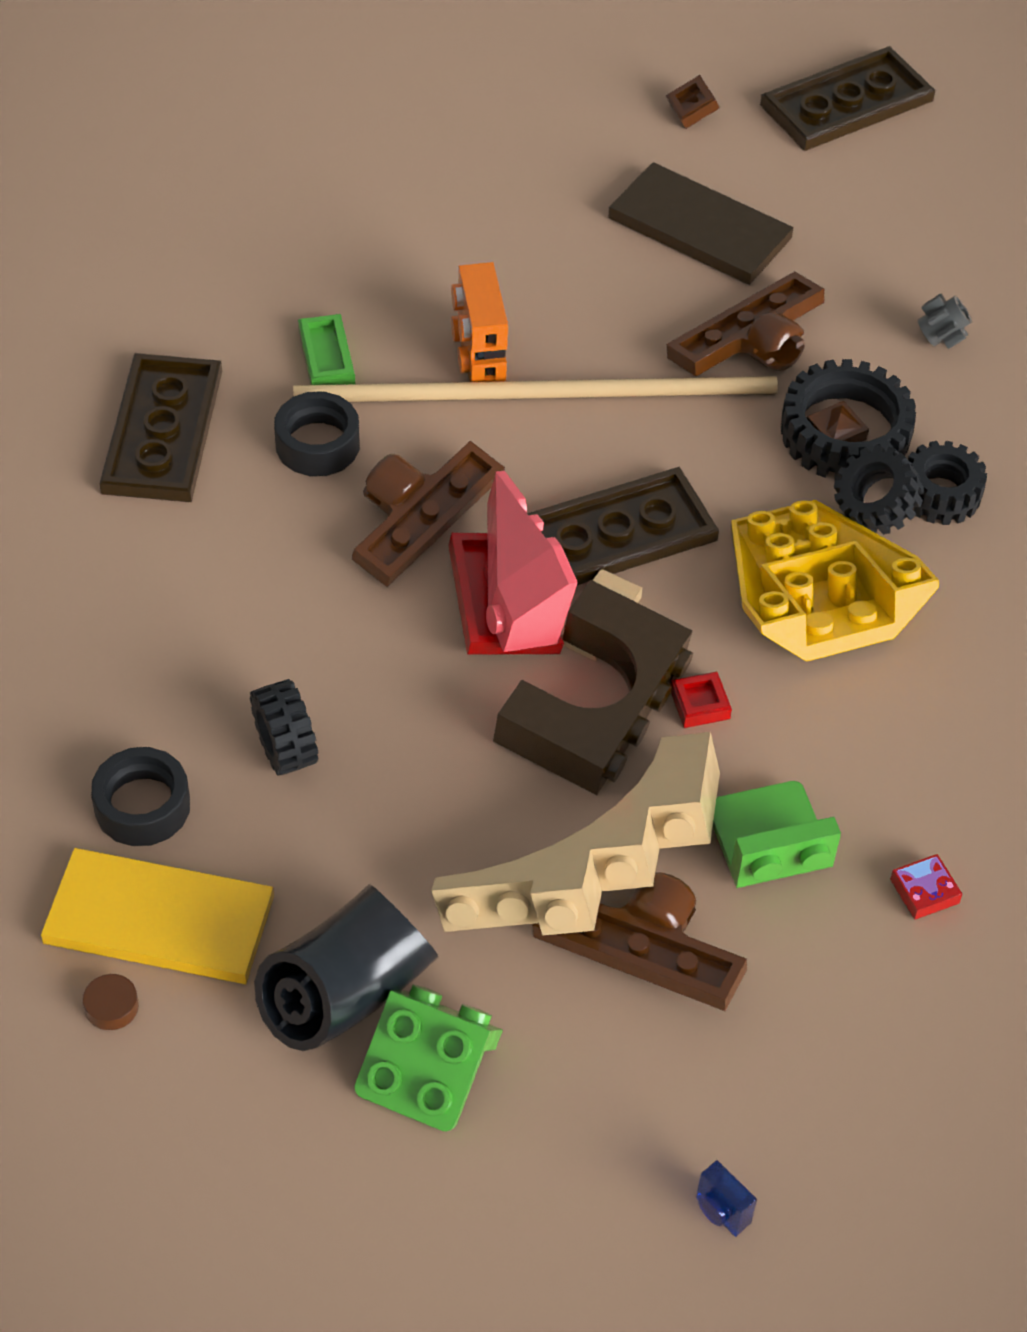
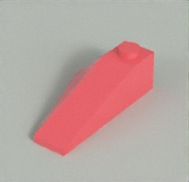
[486,471,578,652]

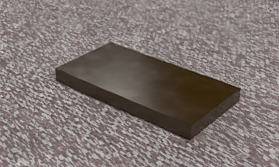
[760,46,936,151]
[608,162,794,285]
[100,353,222,503]
[527,467,719,586]

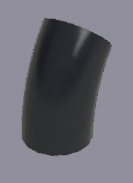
[254,884,438,1051]

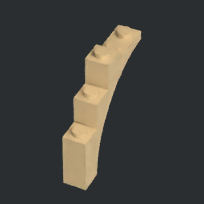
[431,732,720,936]

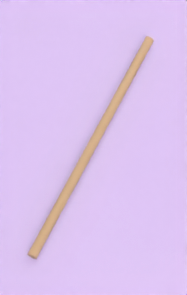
[293,376,778,402]

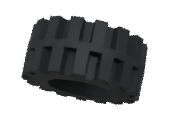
[908,441,987,525]
[834,446,924,535]
[249,679,319,776]

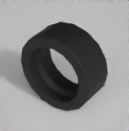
[274,391,360,476]
[91,747,190,847]

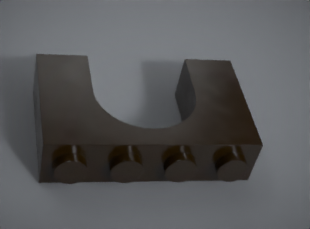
[493,579,693,795]

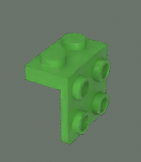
[713,781,841,888]
[355,984,503,1131]

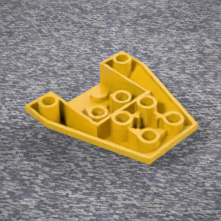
[731,500,939,662]

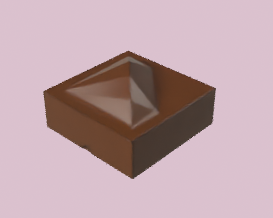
[666,75,720,129]
[807,400,869,442]

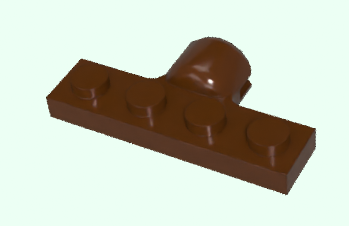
[666,271,824,377]
[352,441,505,587]
[532,872,747,1011]

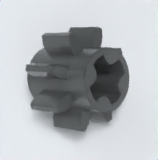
[918,293,972,349]

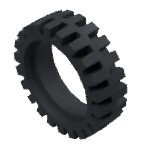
[781,359,916,480]

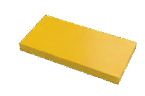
[41,848,274,984]

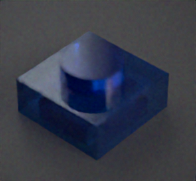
[696,1160,757,1237]

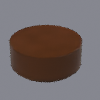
[83,974,139,1030]

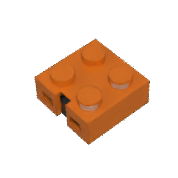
[451,262,508,382]

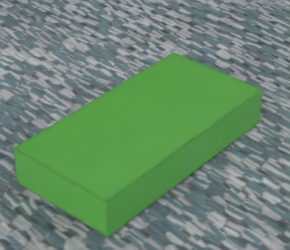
[298,314,355,385]

